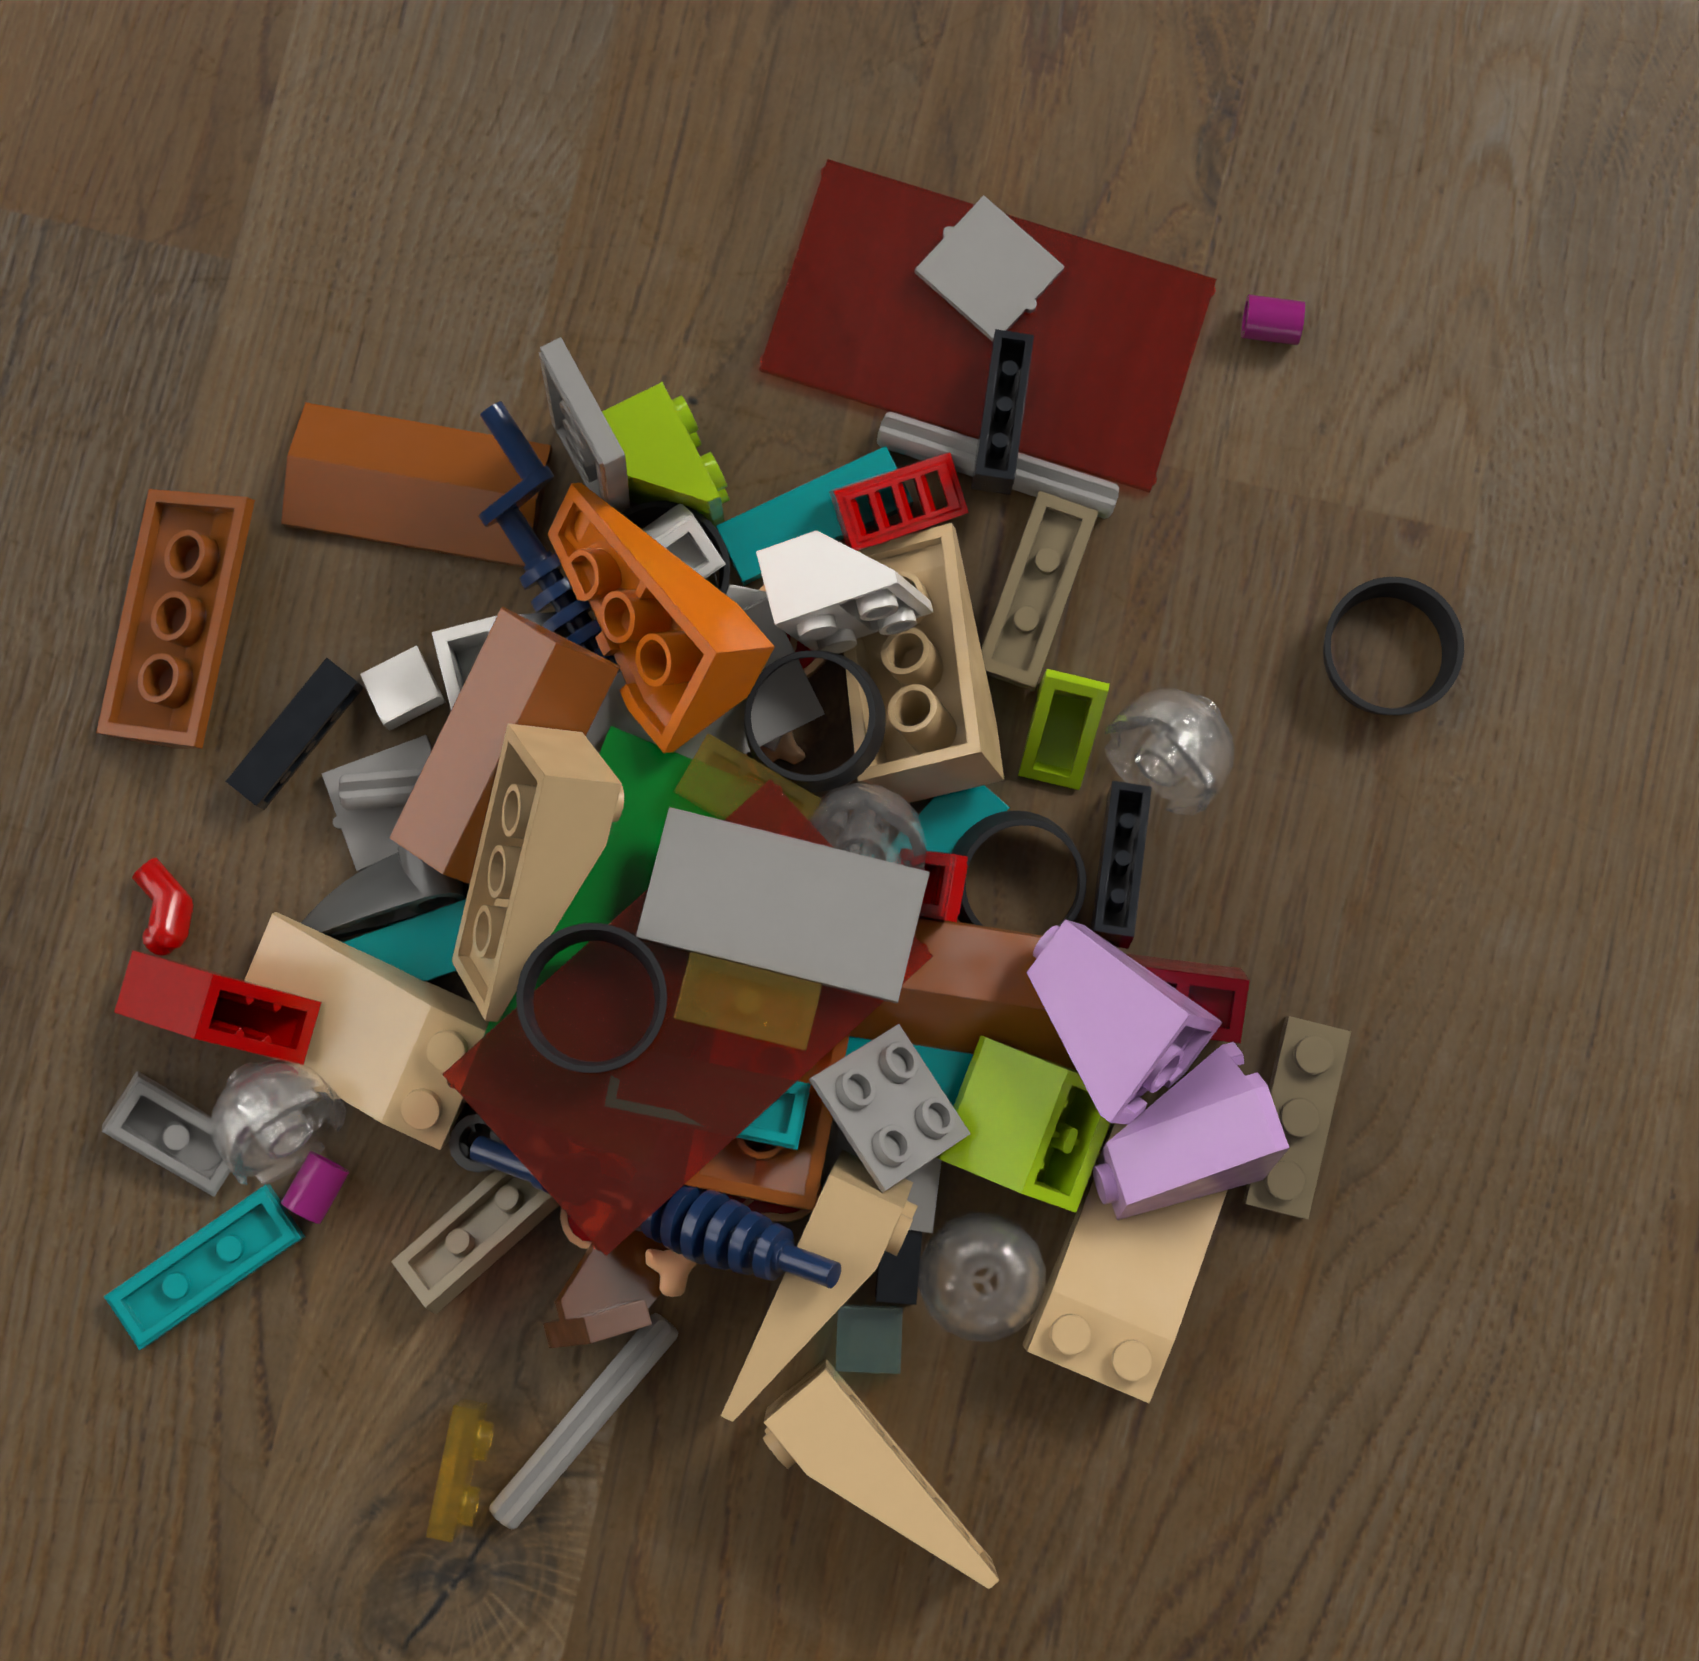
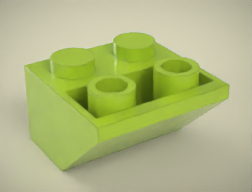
[602,382,730,528]
[936,1035,1110,1213]

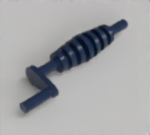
[478,401,620,670]
[470,1136,841,1289]

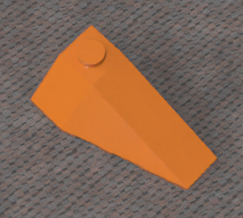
[548,483,775,753]

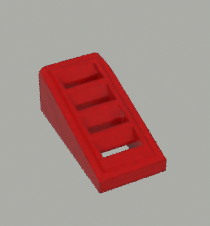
[829,452,969,551]
[901,848,968,923]

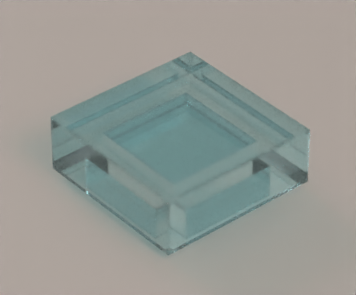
[836,1304,903,1374]

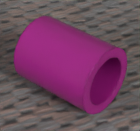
[1241,294,1305,345]
[281,1151,350,1224]

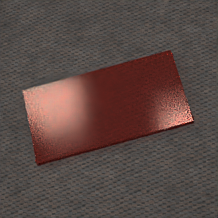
[759,159,1217,493]
[442,779,933,1256]

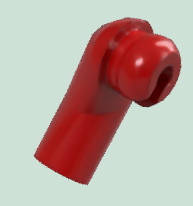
[132,858,194,956]

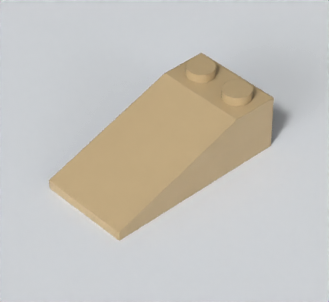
[844,523,1004,809]
[452,723,624,1022]
[245,912,490,1150]
[1022,1123,1228,1403]
[721,1150,918,1422]
[763,1358,999,1589]

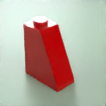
[114,950,322,1065]

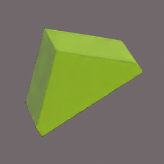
[1018,669,1110,790]

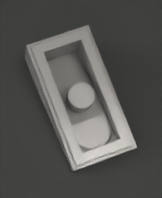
[102,1071,249,1197]

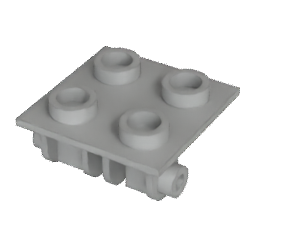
[809,1024,971,1193]

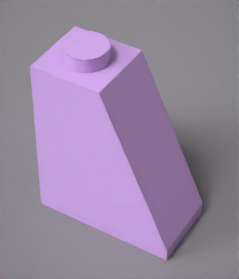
[1027,919,1222,1125]
[1093,1042,1289,1220]

